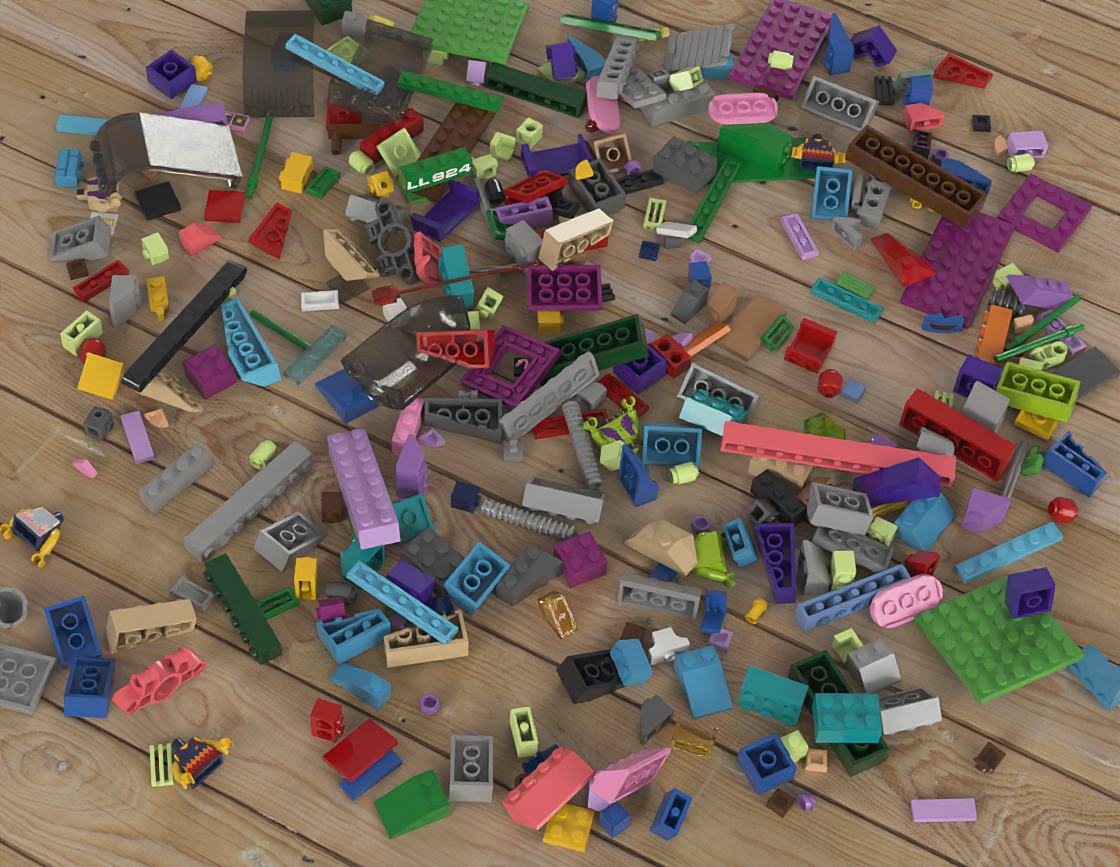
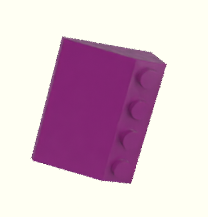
[527,265,602,311]

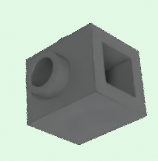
[83,406,115,441]
[745,499,780,525]

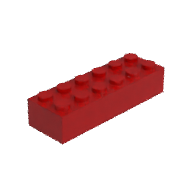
[899,388,1016,482]

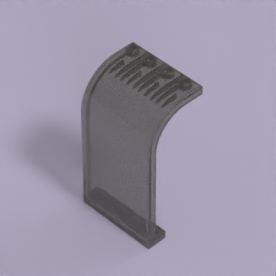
[243,10,315,118]
[328,19,433,125]
[90,113,242,199]

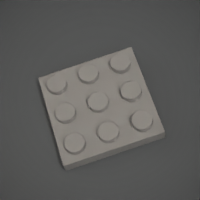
[0,643,57,715]

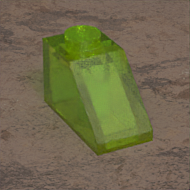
[803,412,846,440]

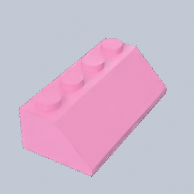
[591,747,671,804]

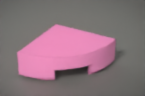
[72,459,98,478]

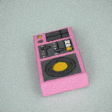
[225,111,250,132]

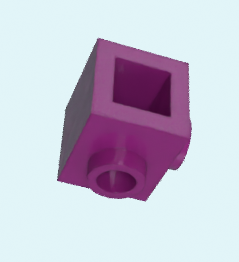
[315,596,346,624]

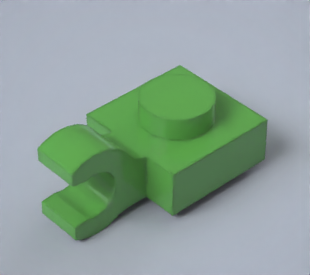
[1020,445,1046,476]

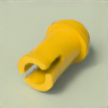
[745,598,768,624]

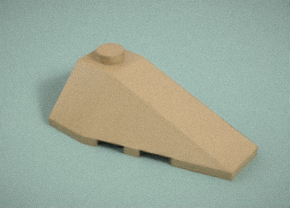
[136,367,203,412]

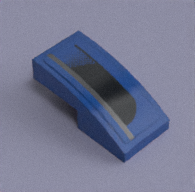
[922,313,964,333]

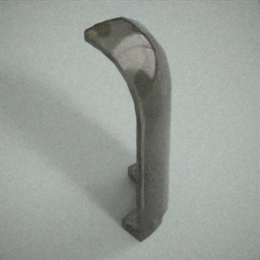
[341,296,471,410]

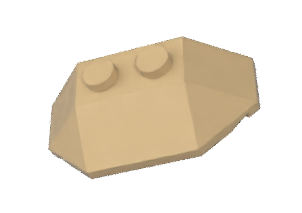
[323,229,380,281]
[624,520,698,576]

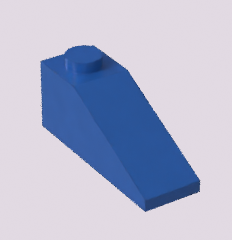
[940,157,992,194]

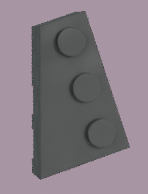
[496,543,563,607]

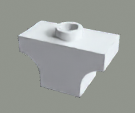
[647,627,690,666]

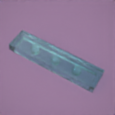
[284,325,346,385]

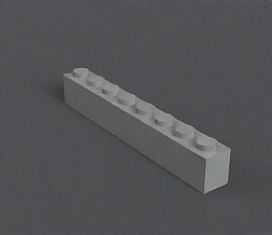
[183,441,313,563]

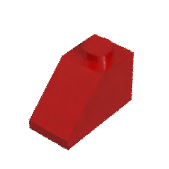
[904,550,941,577]

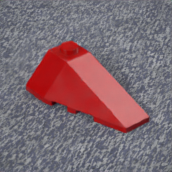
[871,233,936,287]
[416,330,496,369]

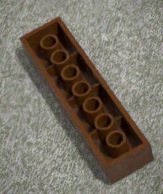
[411,86,496,203]
[846,125,988,229]

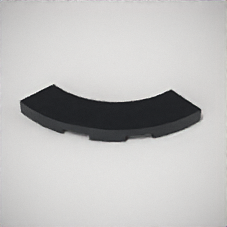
[545,186,581,219]

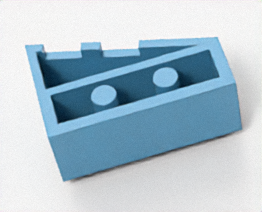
[316,609,391,665]
[1069,644,1120,711]

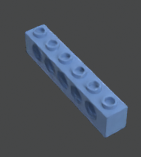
[794,564,911,633]

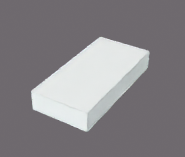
[656,221,697,238]
[301,290,339,311]

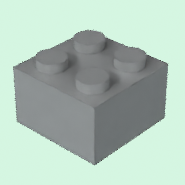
[504,220,544,275]

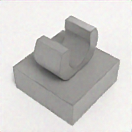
[504,439,523,462]

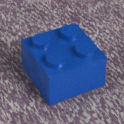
[737,733,797,795]

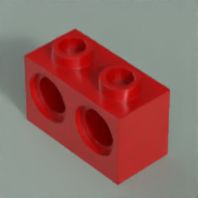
[650,333,692,379]
[310,698,345,743]

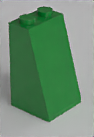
[716,122,793,170]

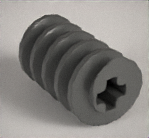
[987,287,1028,318]

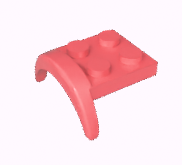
[413,231,443,286]

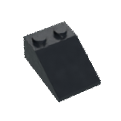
[556,649,626,704]

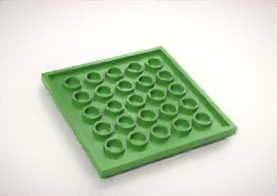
[407,0,529,65]
[913,573,1084,704]

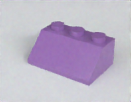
[1006,274,1073,309]
[396,434,428,499]

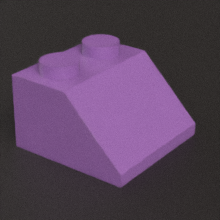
[961,488,1011,533]

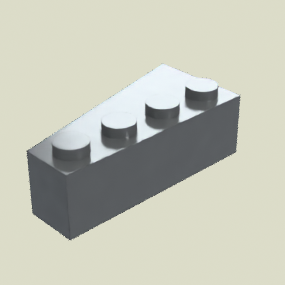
[425,398,502,444]

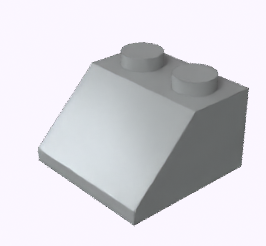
[109,275,142,328]
[798,540,832,595]
[845,637,901,694]

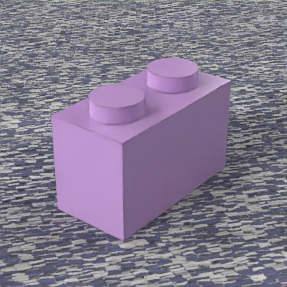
[1006,131,1048,158]

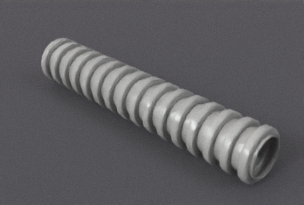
[562,401,603,489]
[481,498,577,541]

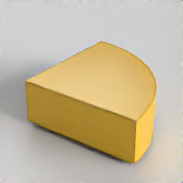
[575,159,593,180]

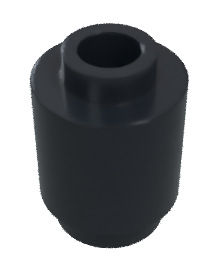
[484,179,506,205]

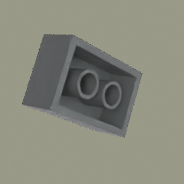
[653,136,717,194]
[568,159,626,215]
[400,527,465,599]

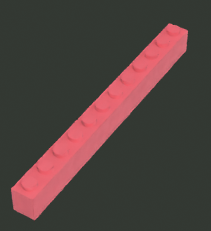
[720,421,956,487]

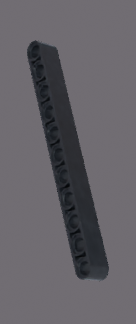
[122,260,247,393]

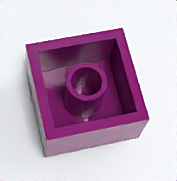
[183,344,237,400]
[553,531,608,588]

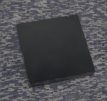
[135,181,182,221]

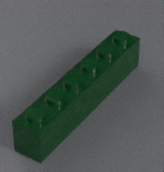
[484,62,587,118]
[203,553,282,665]

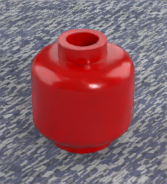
[80,338,106,363]
[817,369,843,398]
[1047,497,1078,523]

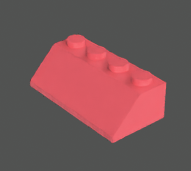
[501,747,596,830]

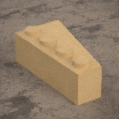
[538,208,613,271]
[105,599,196,654]
[383,609,468,668]

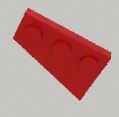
[932,53,993,89]
[248,202,292,260]

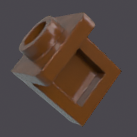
[973,741,1006,775]

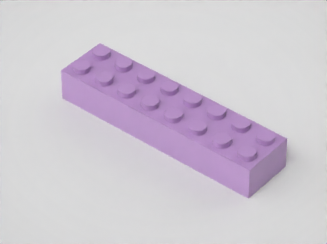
[327,428,400,550]

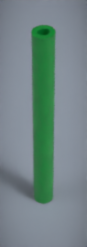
[250,309,312,352]

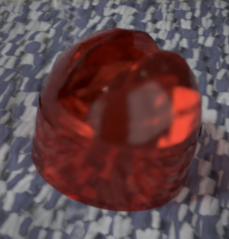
[585,119,600,133]

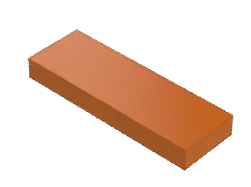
[683,322,730,357]

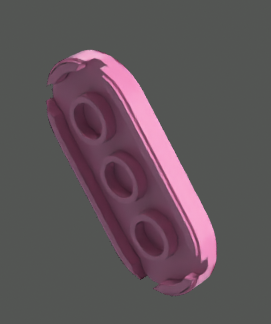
[586,76,620,133]
[708,93,778,124]
[870,574,943,628]

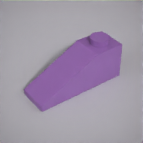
[496,196,553,228]

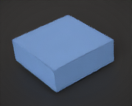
[840,379,866,403]

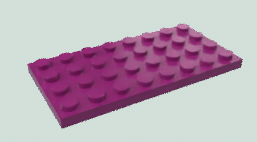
[728,0,832,100]
[900,212,1016,330]

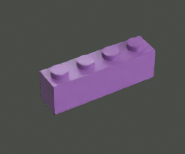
[153,102,228,141]

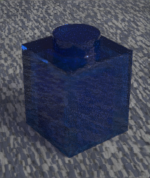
[451,481,482,513]

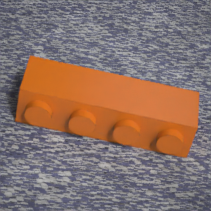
[974,304,1013,367]

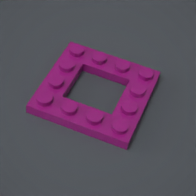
[997,174,1093,253]
[459,325,562,409]

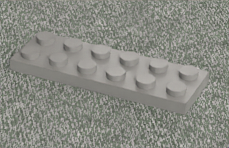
[499,351,600,441]

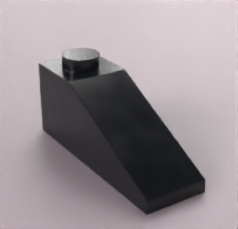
[911,129,932,160]

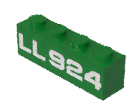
[399,147,472,194]

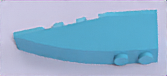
[221,297,282,387]

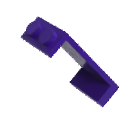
[520,134,593,177]
[410,180,480,242]

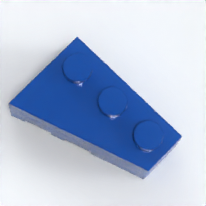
[1042,431,1107,498]

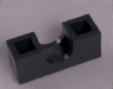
[750,469,806,527]

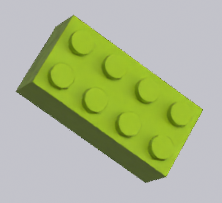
[996,362,1081,423]

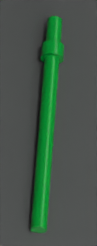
[246,116,273,198]
[1003,294,1081,352]
[993,323,1085,363]

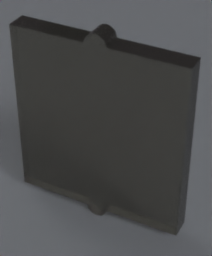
[326,275,369,303]

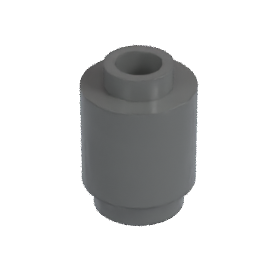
[326,581,357,605]

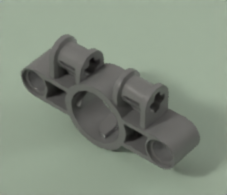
[364,199,418,285]

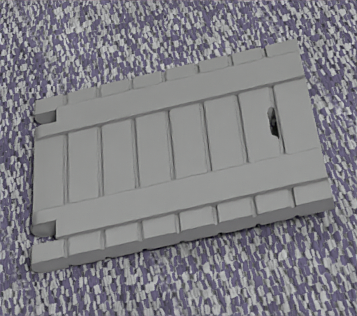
[663,24,734,74]

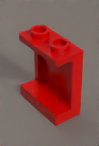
[784,317,838,374]

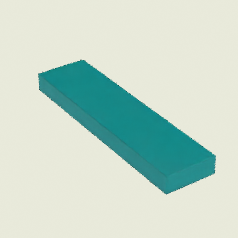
[810,278,884,324]

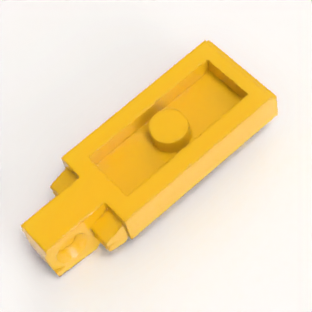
[146,276,169,322]

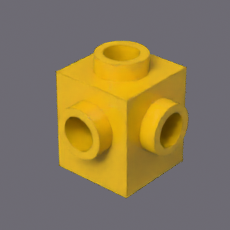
[366,171,394,199]

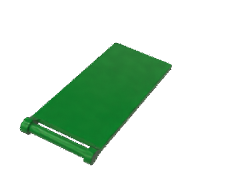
[686,137,816,184]

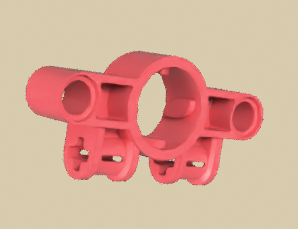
[112,646,206,715]

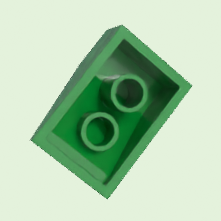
[374,769,450,839]

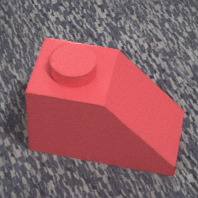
[903,103,945,132]
[179,223,221,256]

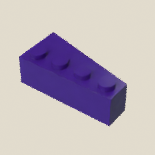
[852,457,941,506]
[754,523,796,604]

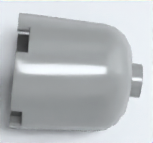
[911,427,957,457]
[0,587,28,631]

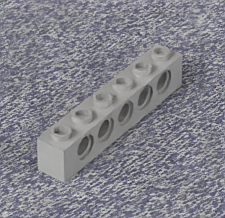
[596,34,639,100]
[856,140,906,229]

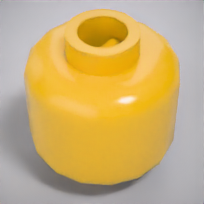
[189,56,213,82]

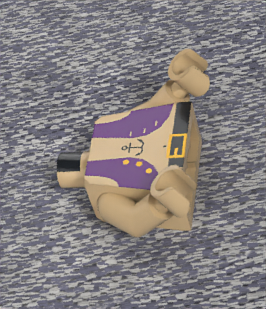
[77,159,122,214]

